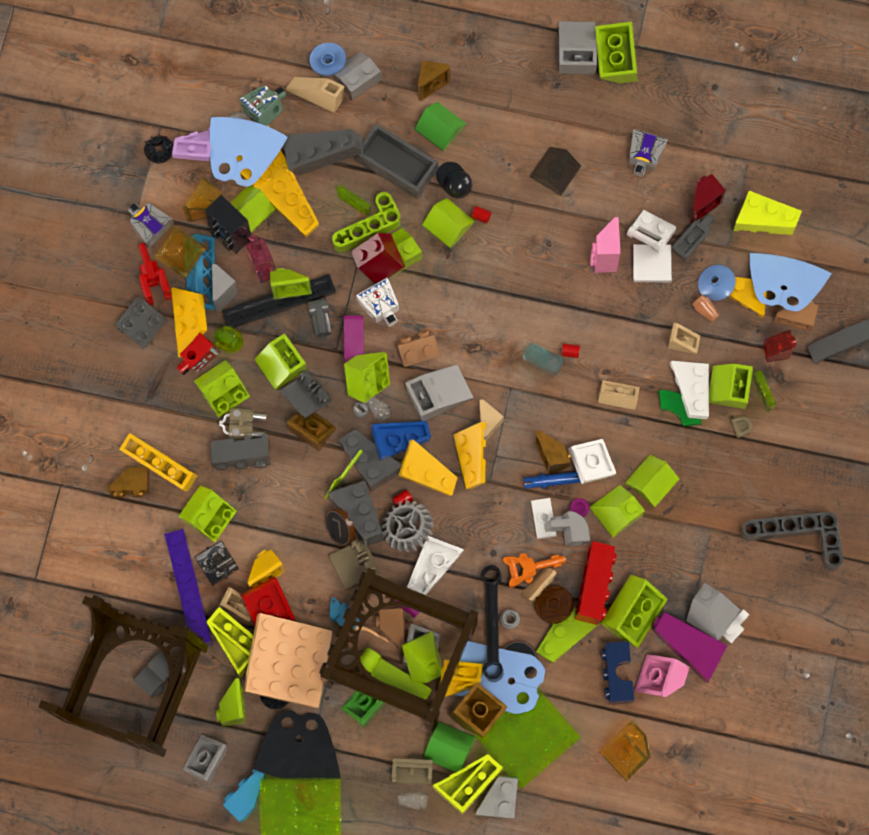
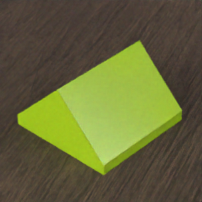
[230,186,275,233]
[422,198,475,249]
[625,455,679,508]

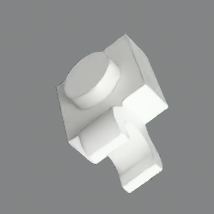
[722,609,749,644]

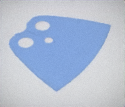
[210,117,288,187]
[750,253,832,312]

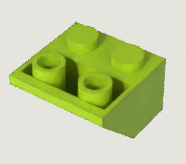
[254,333,307,391]
[344,352,390,403]
[194,360,250,418]
[709,364,753,409]
[178,485,237,542]

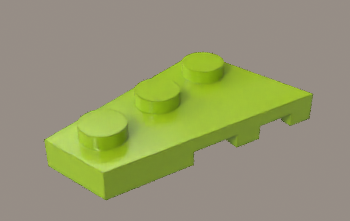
[536,607,600,663]

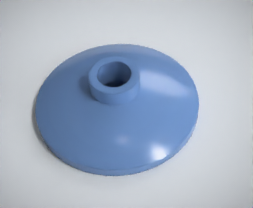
[309,43,346,76]
[698,265,736,301]

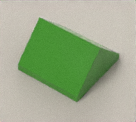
[415,102,467,152]
[341,691,386,729]
[423,722,475,773]

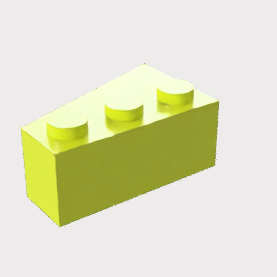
[733,191,802,235]
[207,607,253,678]
[433,754,503,815]

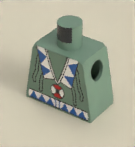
[239,86,286,126]

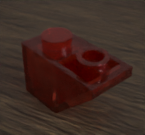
[763,330,796,363]

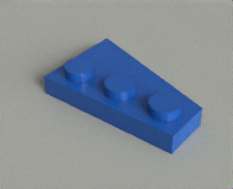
[371,421,431,461]

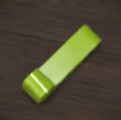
[332,192,401,253]
[356,647,432,700]

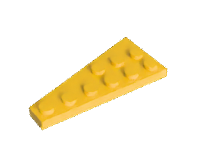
[236,125,319,238]

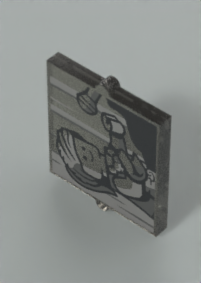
[194,541,239,586]

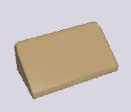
[598,380,640,410]
[520,567,557,605]

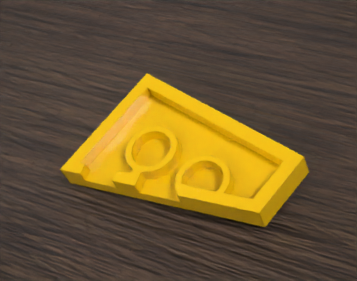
[453,422,486,489]
[399,439,458,496]

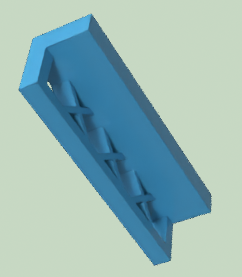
[185,234,215,311]

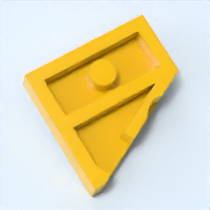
[728,277,767,317]
[440,660,484,698]

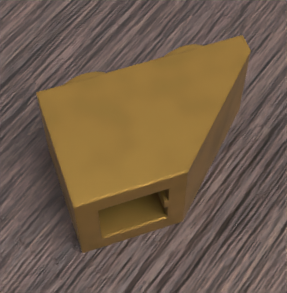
[108,467,149,498]

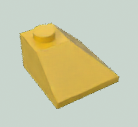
[247,550,285,590]

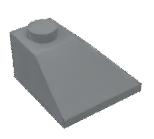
[686,583,741,641]

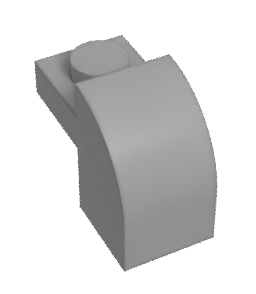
[544,511,590,546]

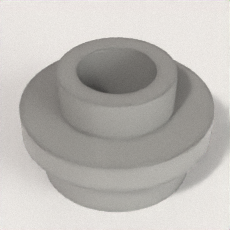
[500,609,520,629]

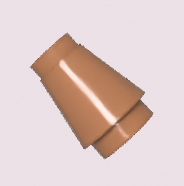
[692,294,719,322]

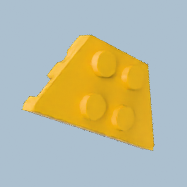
[171,287,207,358]

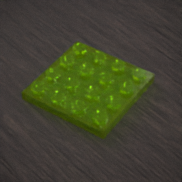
[471,678,581,790]
[260,778,341,835]

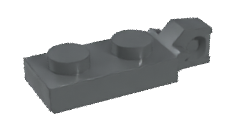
[671,214,714,261]

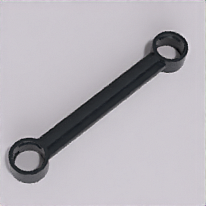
[481,565,504,682]

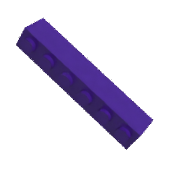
[164,529,213,646]

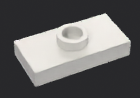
[531,498,556,540]

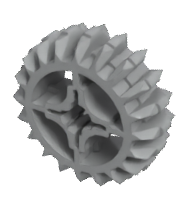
[381,500,434,553]

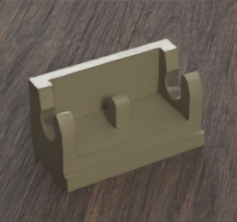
[392,758,433,784]

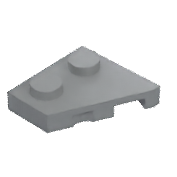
[476,775,518,818]

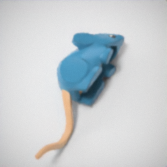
[329,597,389,642]

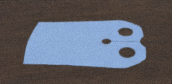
[455,641,545,714]

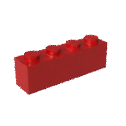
[575,541,617,625]

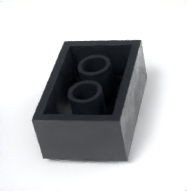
[205,195,252,254]

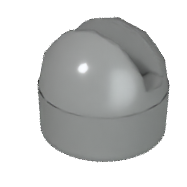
[353,402,368,418]

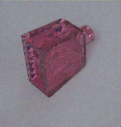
[246,235,275,283]

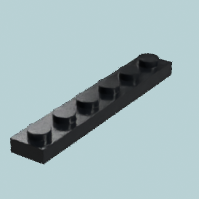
[222,274,336,330]

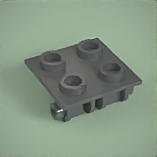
[115,296,167,349]
[279,371,332,419]

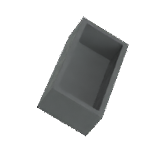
[355,124,438,199]

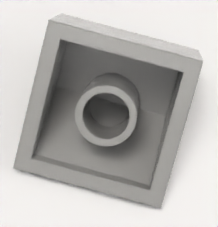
[332,52,382,101]

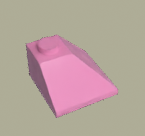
[634,654,690,697]

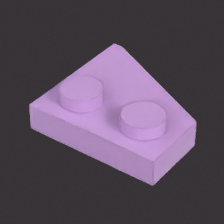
[172,127,211,161]

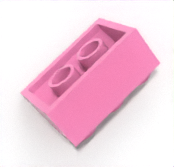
[590,217,620,273]

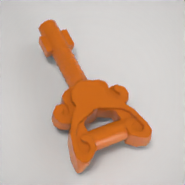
[502,553,566,588]

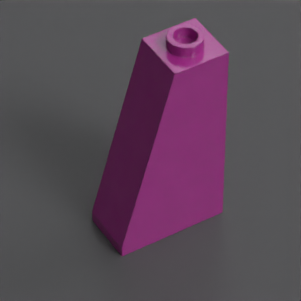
[653,612,727,683]

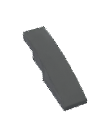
[807,319,869,364]

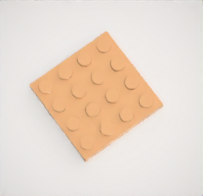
[243,613,332,708]

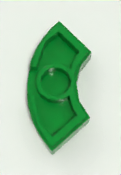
[659,390,702,427]

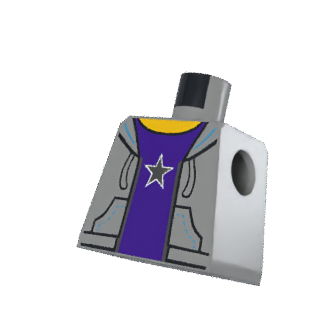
[629,129,668,177]
[128,203,174,249]

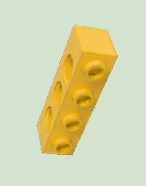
[119,433,198,492]

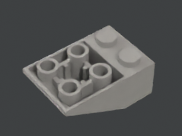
[559,22,597,74]
[405,365,474,421]

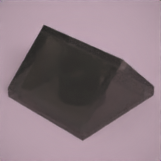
[530,147,581,196]

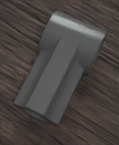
[308,298,332,338]

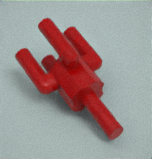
[138,243,172,306]

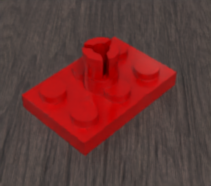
[240,576,296,627]

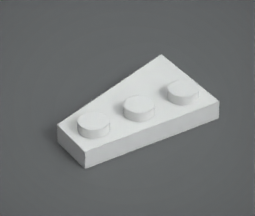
[670,361,709,419]
[407,536,464,595]

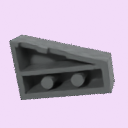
[339,429,402,492]
[211,433,271,471]
[328,481,384,546]

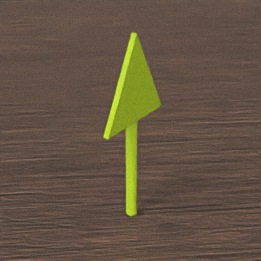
[324,450,363,499]

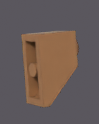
[774,301,819,332]
[376,608,405,651]

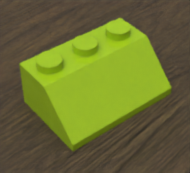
[595,22,638,84]
[601,575,668,648]

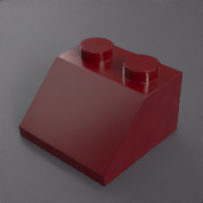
[690,174,726,223]
[351,233,405,284]

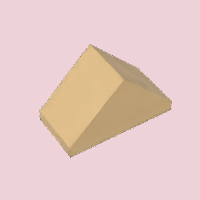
[668,323,700,354]
[479,399,504,441]
[220,587,251,622]

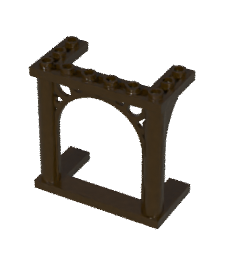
[319,568,479,731]
[38,595,209,757]

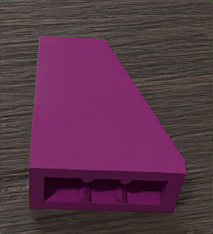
[344,316,364,364]

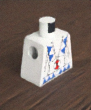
[356,278,399,327]

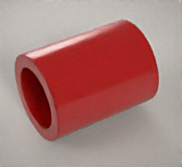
[471,206,492,224]
[561,343,580,358]
[392,489,413,507]

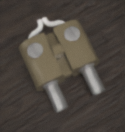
[219,408,266,440]

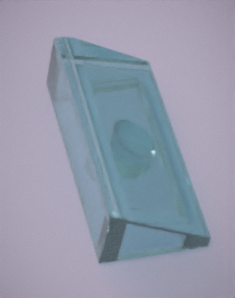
[523,342,565,376]

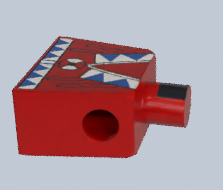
[177,333,221,375]

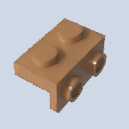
[396,330,440,367]

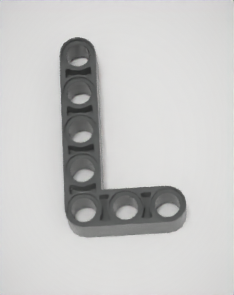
[741,512,843,571]

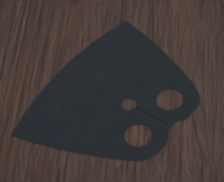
[253,710,341,781]

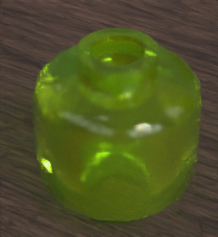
[215,326,244,354]

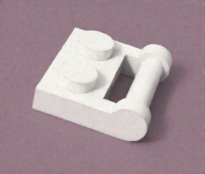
[627,210,676,253]

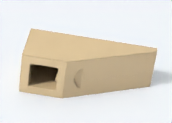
[286,77,345,112]

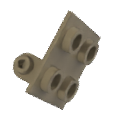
[329,539,381,590]

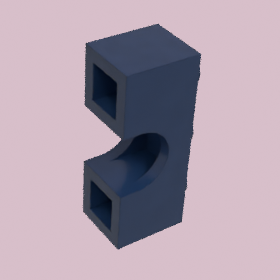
[601,641,634,705]

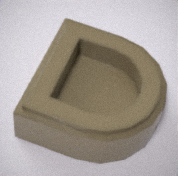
[730,416,753,439]

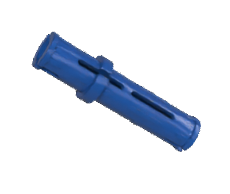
[523,471,581,489]

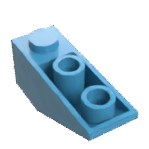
[223,769,266,824]

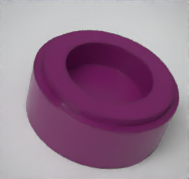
[570,498,589,518]

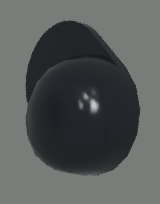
[436,162,472,199]

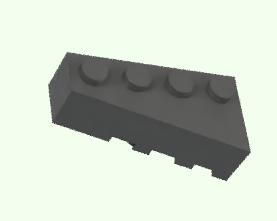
[284,129,364,176]

